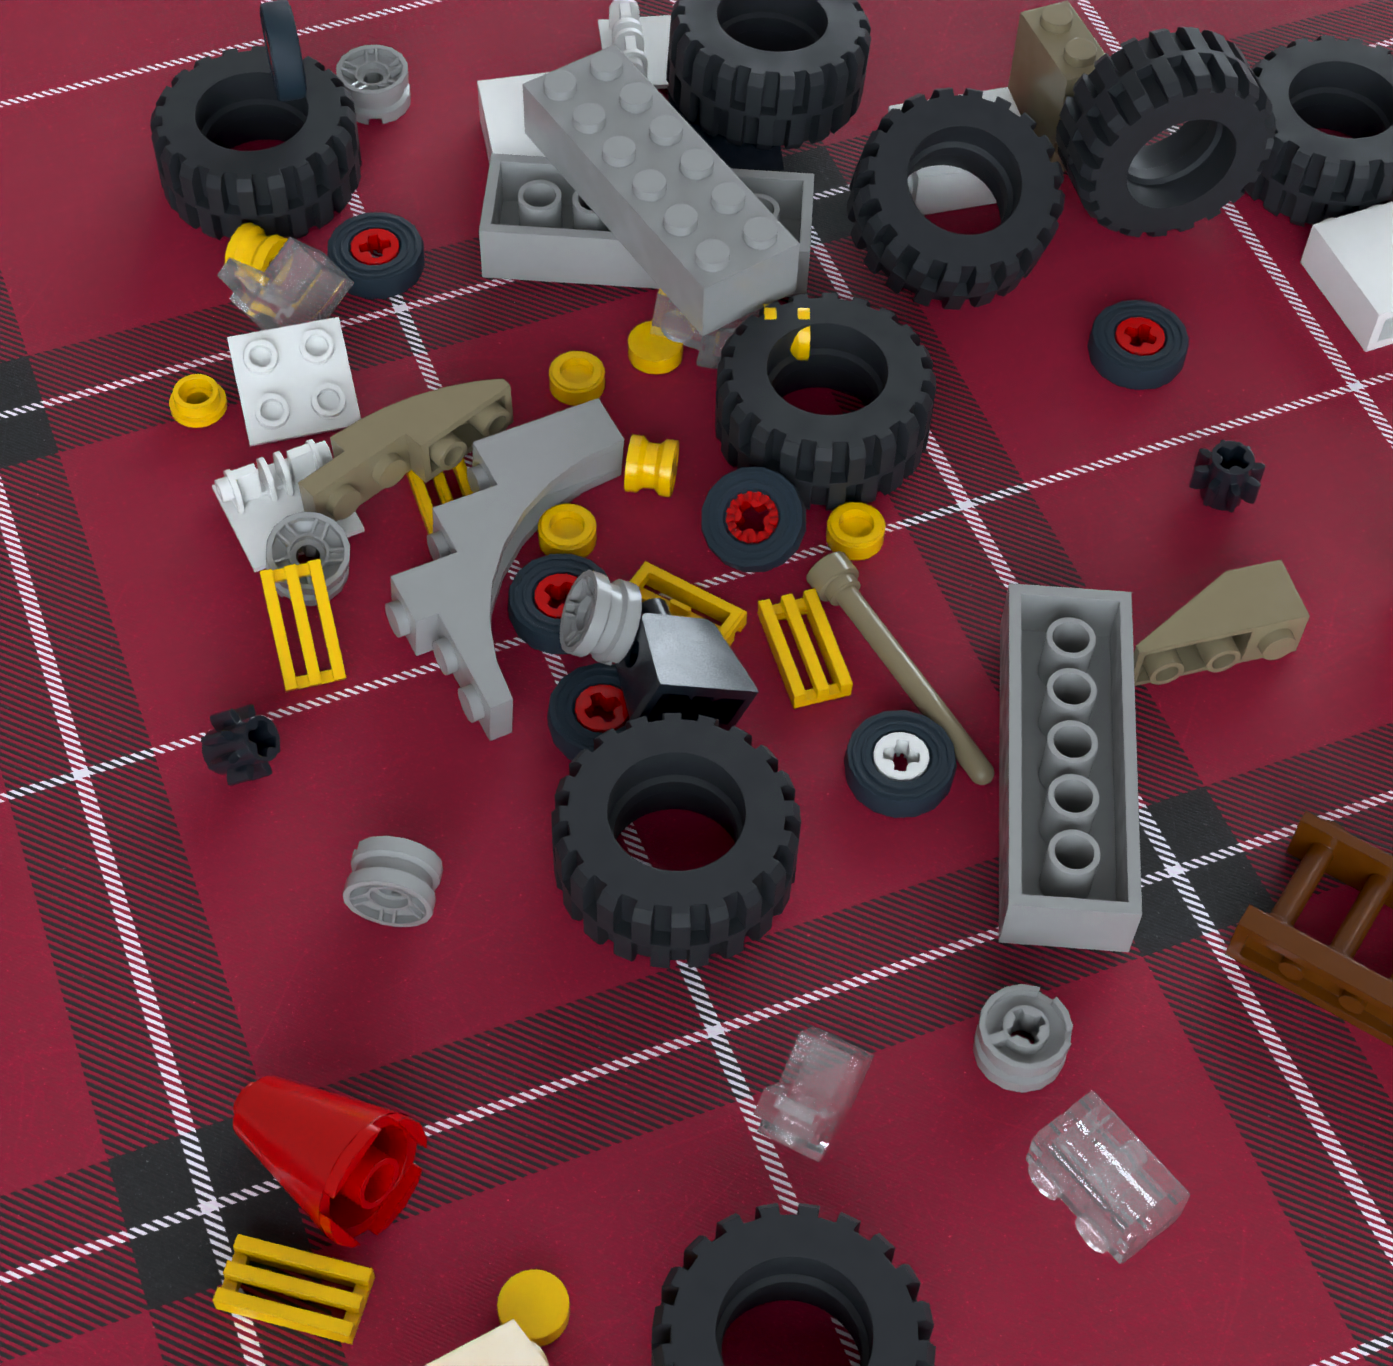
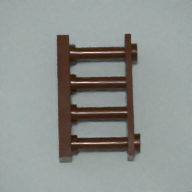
[1225,811,1393,1047]

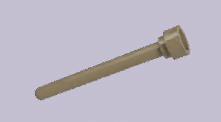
[806,551,994,785]

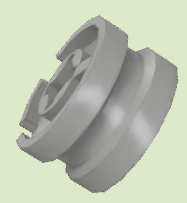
[336,45,411,125]
[266,512,350,606]
[560,570,642,666]
[343,836,443,927]
[973,984,1073,1093]

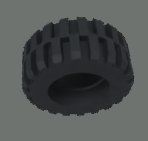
[666,0,871,150]
[1056,27,1276,237]
[1244,36,1393,227]
[150,46,362,240]
[847,87,1065,310]
[715,292,936,511]
[551,713,801,969]
[651,1203,936,1366]

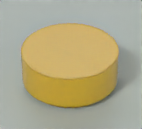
[628,321,683,375]
[549,351,605,406]
[826,502,885,561]
[538,503,597,558]
[497,1269,570,1347]

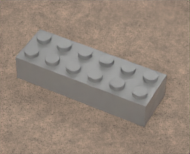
[522,44,800,336]
[479,153,814,297]
[999,583,1142,952]

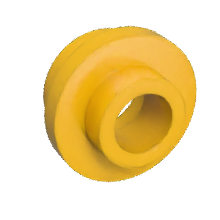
[169,374,227,428]

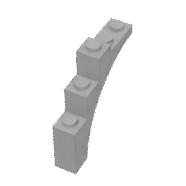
[385,398,624,741]

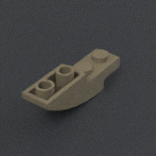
[298,378,514,521]

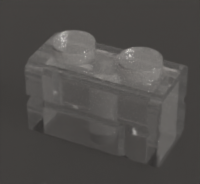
[1026,1091,1191,1264]

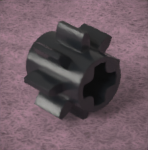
[1189,440,1265,513]
[201,704,280,786]

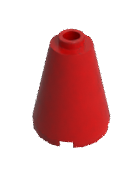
[233,1075,427,1248]

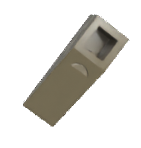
[1134,560,1310,686]

